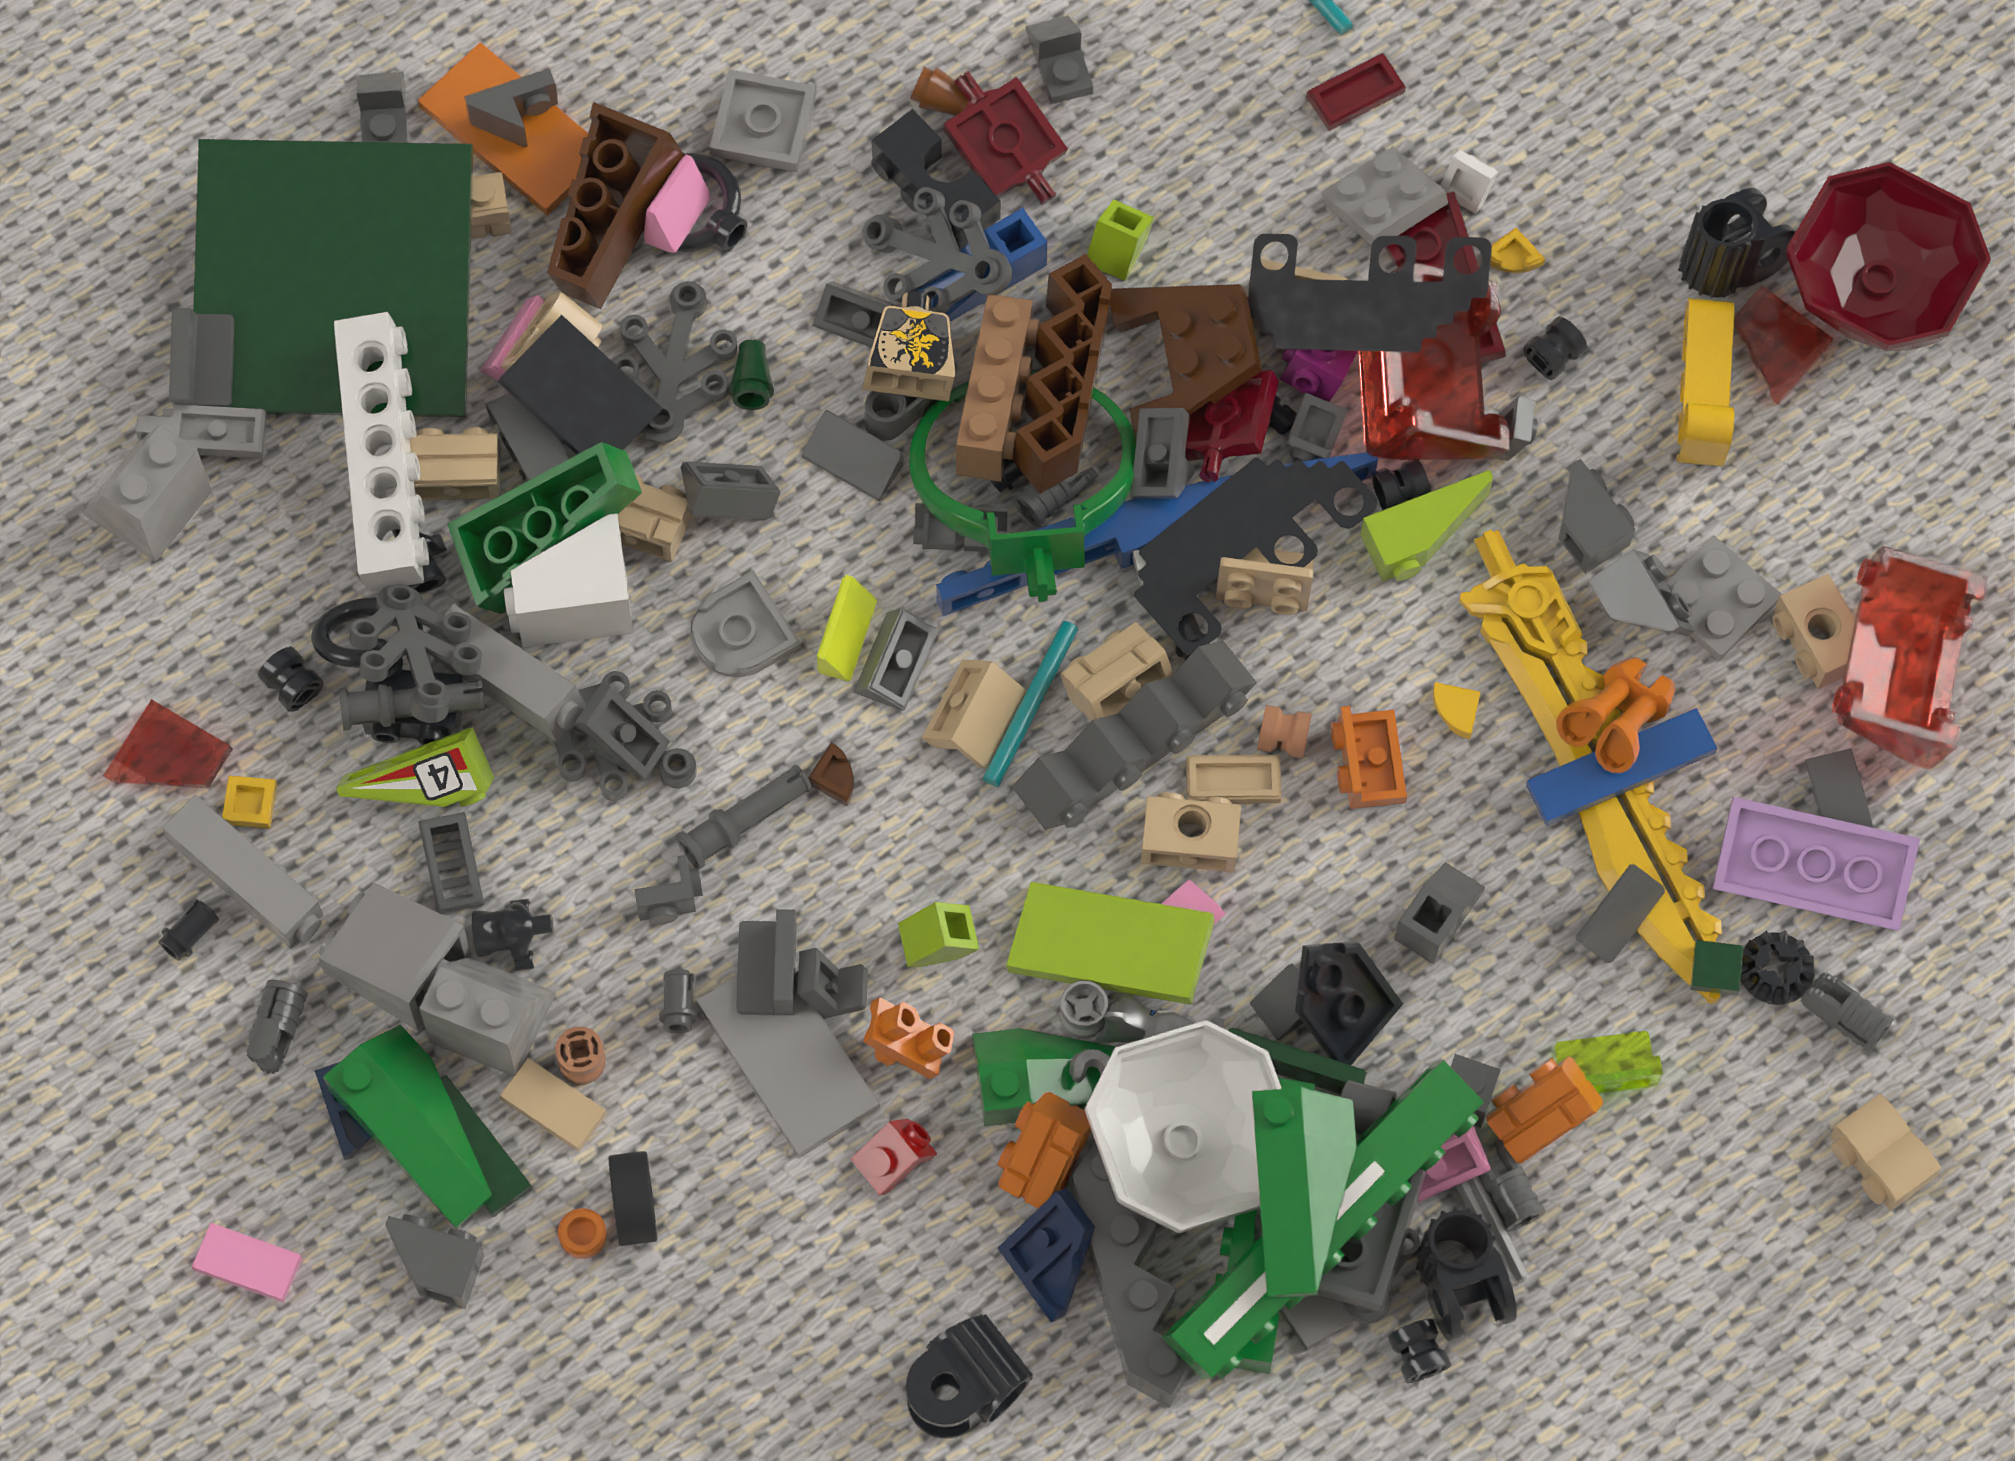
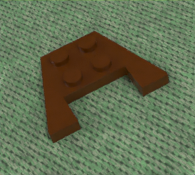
[1110,284,1262,439]

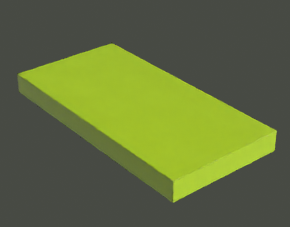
[1006,882,1215,1005]

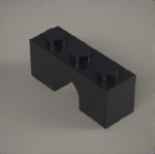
[871,108,1001,250]

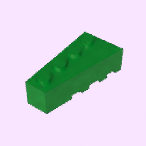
[447,442,642,614]

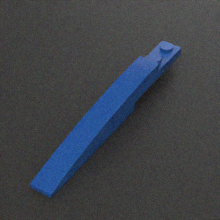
[936,451,1378,616]

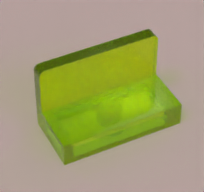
[1554,1031,1663,1094]

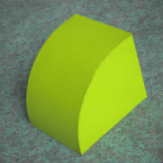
[1087,199,1154,281]
[898,902,979,967]

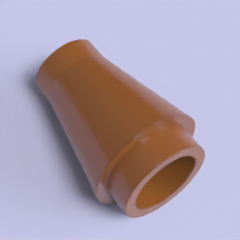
[910,66,969,116]

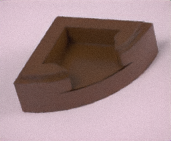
[808,742,854,806]

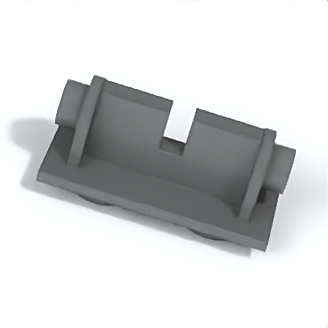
[913,503,1008,552]

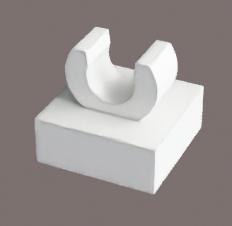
[1440,150,1498,214]

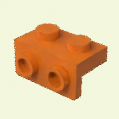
[1331,706,1407,809]

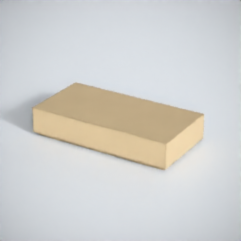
[1186,755,1281,804]
[500,1058,607,1152]

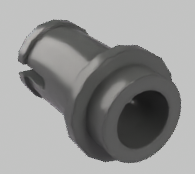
[659,969,697,1034]

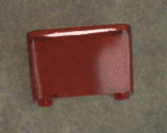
[1359,262,1510,460]
[1832,545,1988,770]

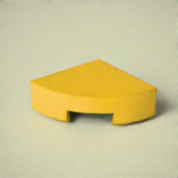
[1481,227,1545,273]
[1433,682,1480,739]

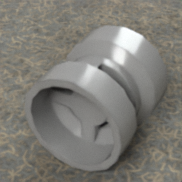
[1060,981,1108,1039]

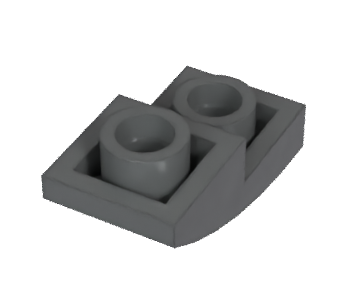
[1805,748,1874,828]

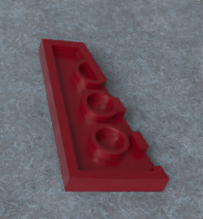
[1385,191,1506,370]

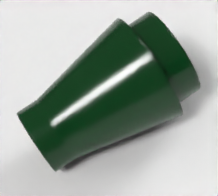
[729,339,774,410]

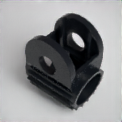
[1678,188,1796,299]
[1415,1207,1517,1341]
[906,1314,1033,1439]

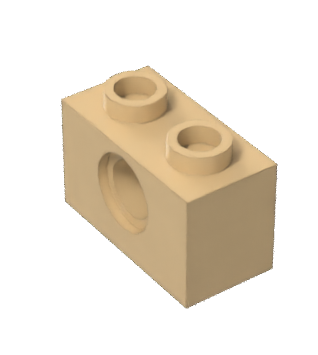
[1772,573,1874,689]
[1141,792,1241,872]

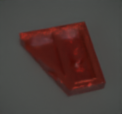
[1734,285,1834,405]
[103,699,233,788]

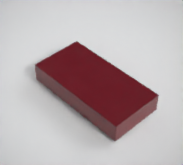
[1306,53,1406,131]

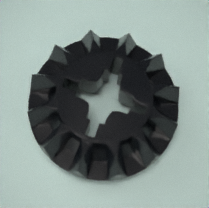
[1741,930,1815,1005]

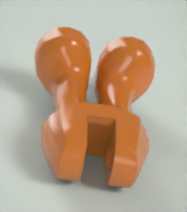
[1556,657,1676,773]

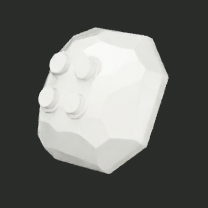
[1084,1020,1282,1233]

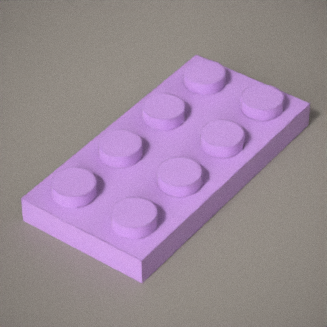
[1712,796,1920,931]

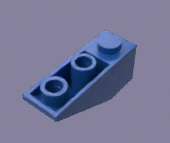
[917,208,1048,322]

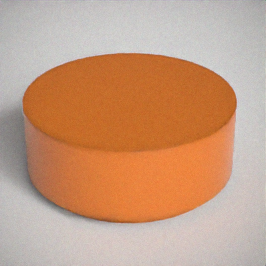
[558,1208,607,1259]

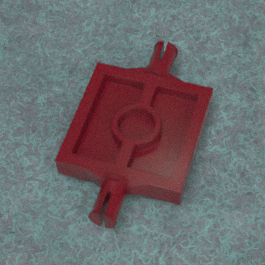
[942,71,1068,205]
[1185,370,1279,483]

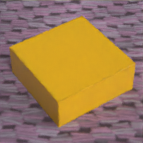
[222,775,277,829]

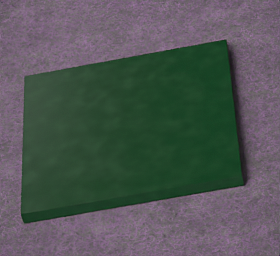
[193,139,474,418]

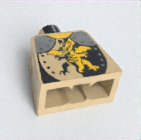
[862,291,955,401]

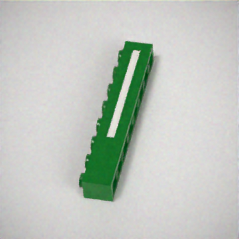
[1162,1060,1484,1380]

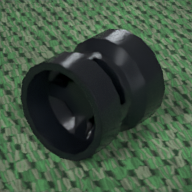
[1523,316,1588,380]
[1372,458,1431,511]
[258,646,324,712]
[1388,1318,1451,1383]

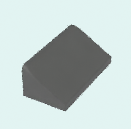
[812,281,901,348]
[801,410,903,501]
[681,461,781,520]
[853,608,939,711]
[1576,863,1665,963]

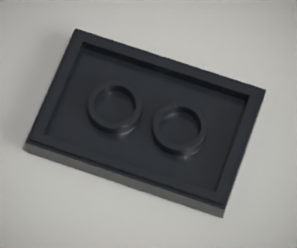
[498,314,663,455]

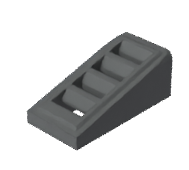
[418,812,484,914]

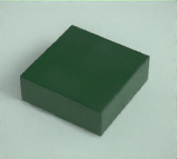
[1690,940,1744,996]

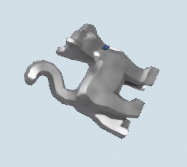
[1069,993,1225,1083]

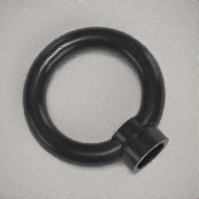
[643,153,748,252]
[311,597,423,682]

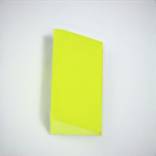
[817,575,877,681]

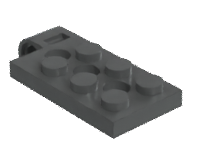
[1317,1080,1427,1312]

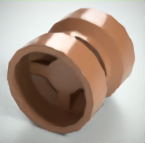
[1257,705,1312,759]
[555,1026,606,1085]

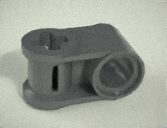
[864,391,937,441]

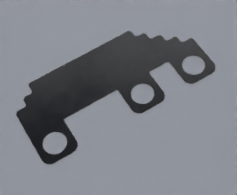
[1248,234,1492,352]
[1134,457,1377,655]

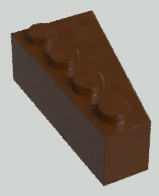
[547,102,684,309]

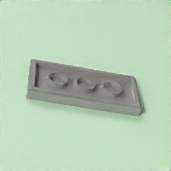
[696,975,880,1158]

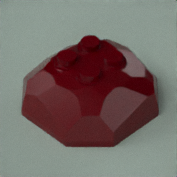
[1785,162,1991,351]

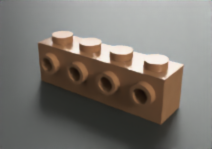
[956,295,1040,482]

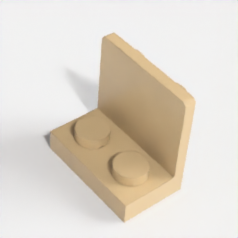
[1216,548,1314,615]

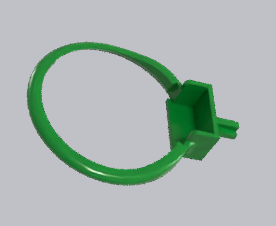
[909,369,1137,602]

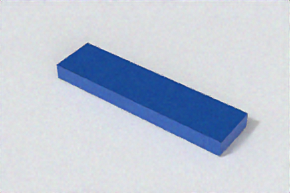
[1526,708,1718,826]

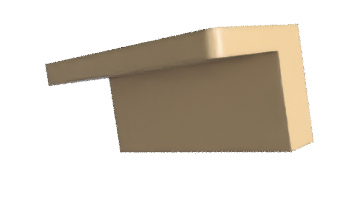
[922,659,1026,768]

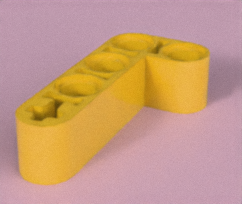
[1676,298,1735,467]

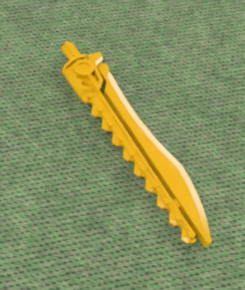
[1459,530,1722,1004]

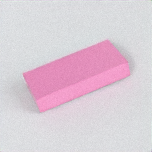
[192,1223,302,1303]

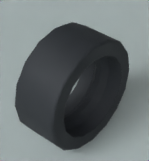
[608,1151,658,1246]

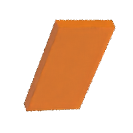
[417,42,588,216]

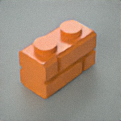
[1485,1056,1603,1164]
[997,1092,1091,1209]

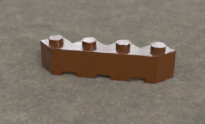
[1013,254,1112,494]

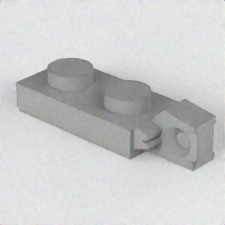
[136,404,267,459]

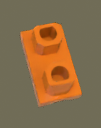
[863,997,954,1079]

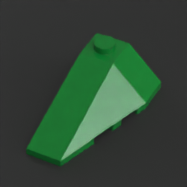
[323,1025,493,1229]
[972,1028,1116,1127]
[1252,1087,1357,1299]

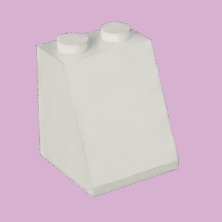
[504,514,634,647]

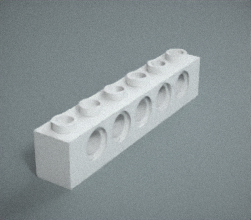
[334,312,429,592]

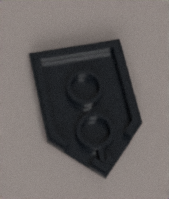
[1295,941,1403,1065]

